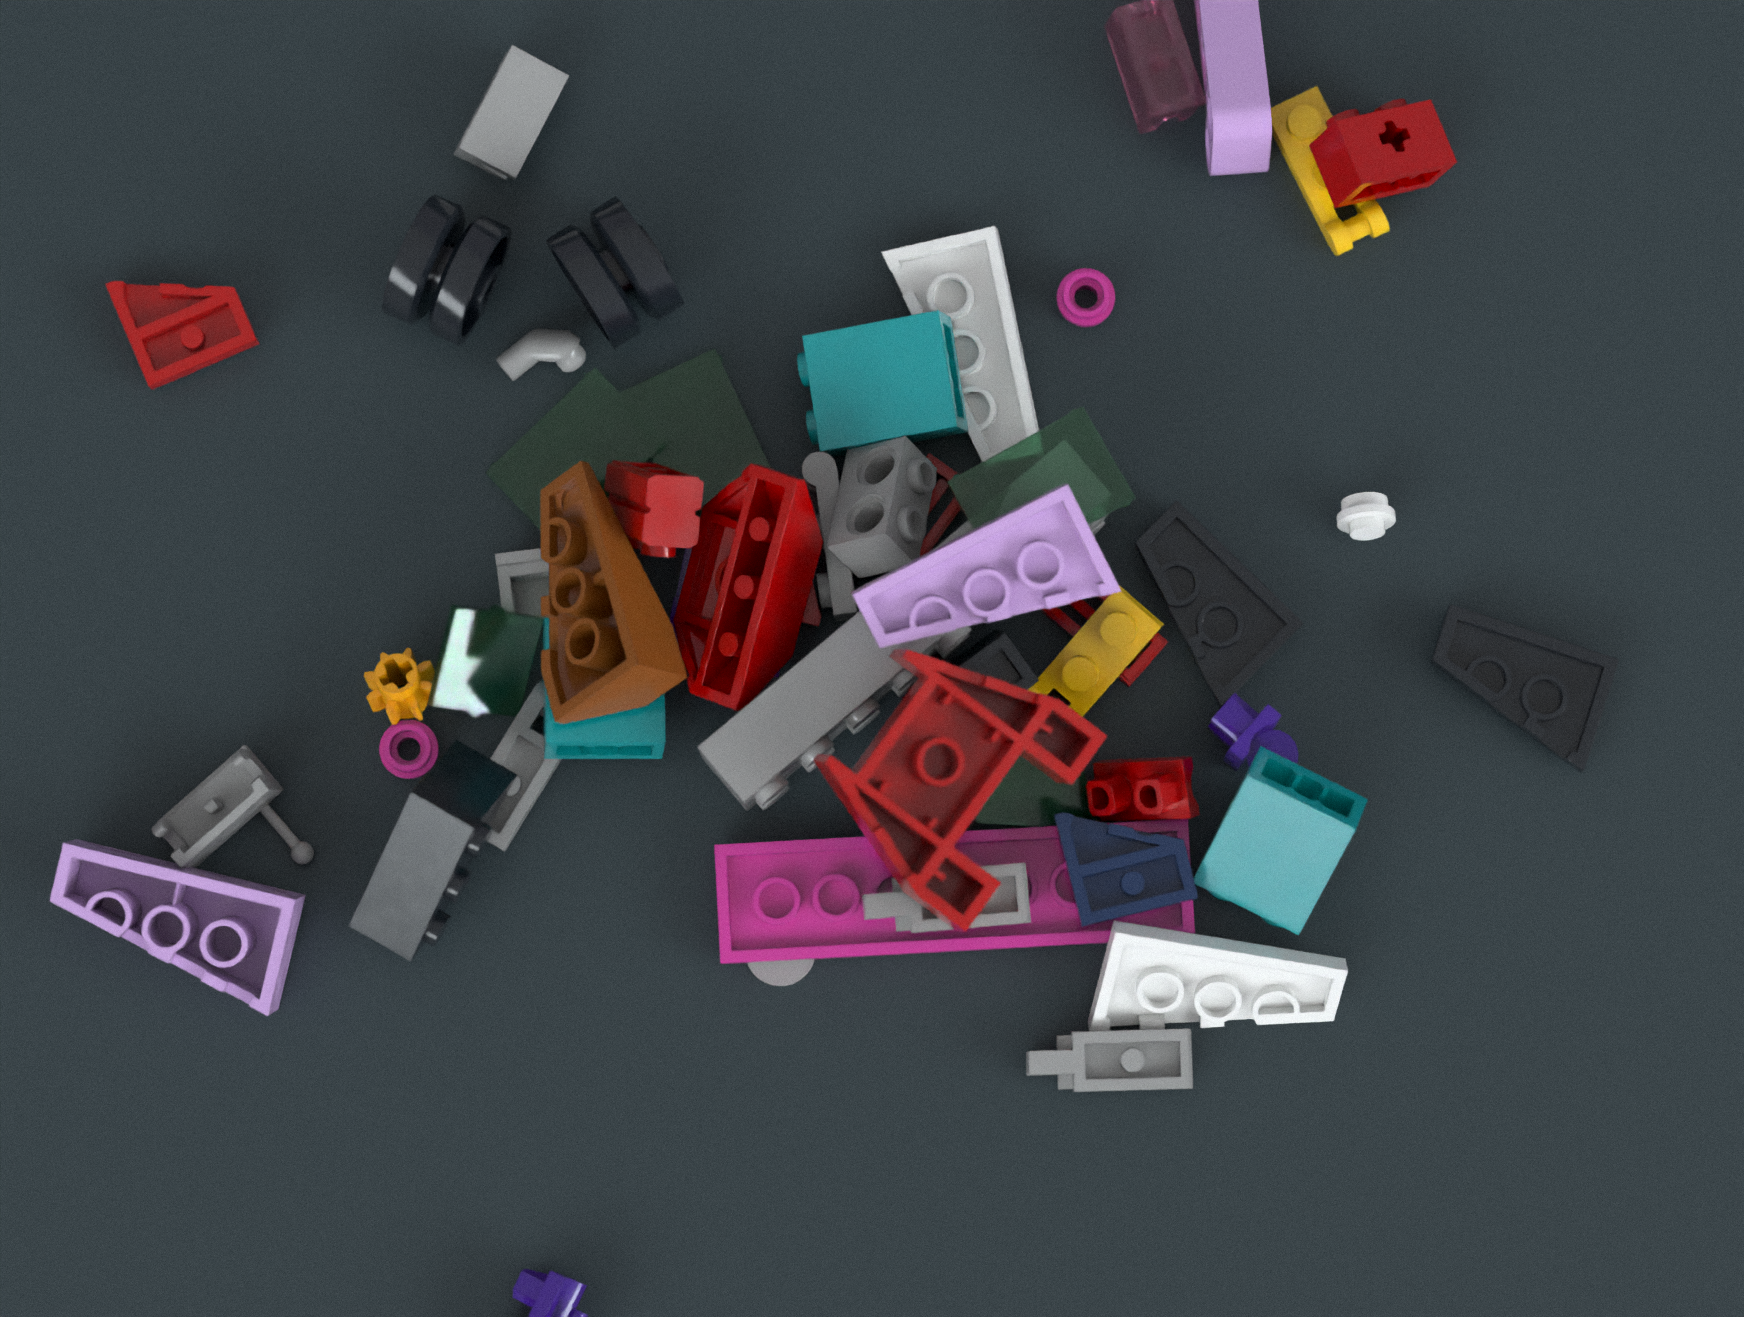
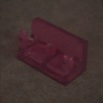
[1104,0,1206,134]

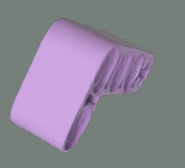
[1194,0,1272,176]

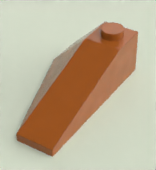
[540,460,687,724]

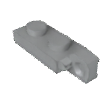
[862,863,1031,933]
[1026,1029,1193,1092]

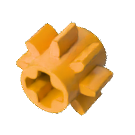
[364,648,439,725]

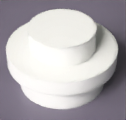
[1336,492,1396,540]

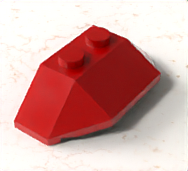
[673,463,823,711]

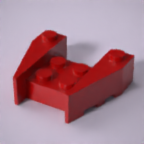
[813,649,1107,932]

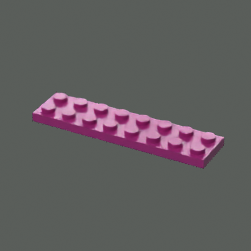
[714,819,1195,964]

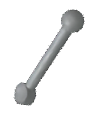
[260,804,314,865]

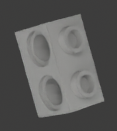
[826,436,937,578]

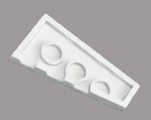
[882,226,1044,469]
[1088,921,1348,1031]

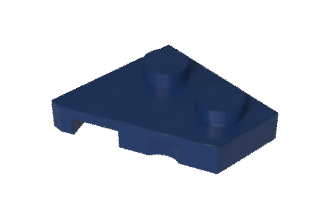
[1054,812,1198,927]

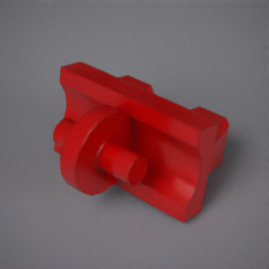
[1086,756,1200,821]

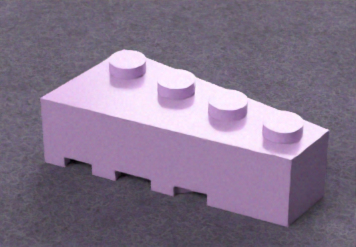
[49,839,306,1016]

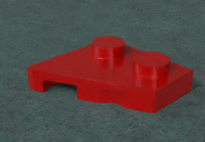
[105,281,259,390]

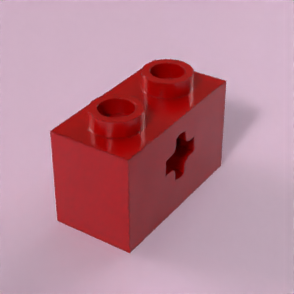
[1309,99,1457,208]

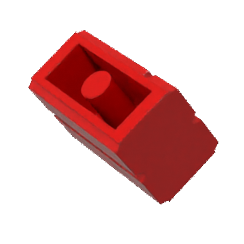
[604,460,704,557]

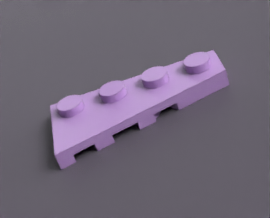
[851,483,1121,648]

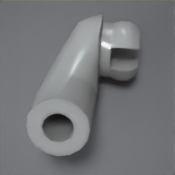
[495,328,586,381]

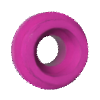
[1057,268,1115,327]
[379,720,439,779]

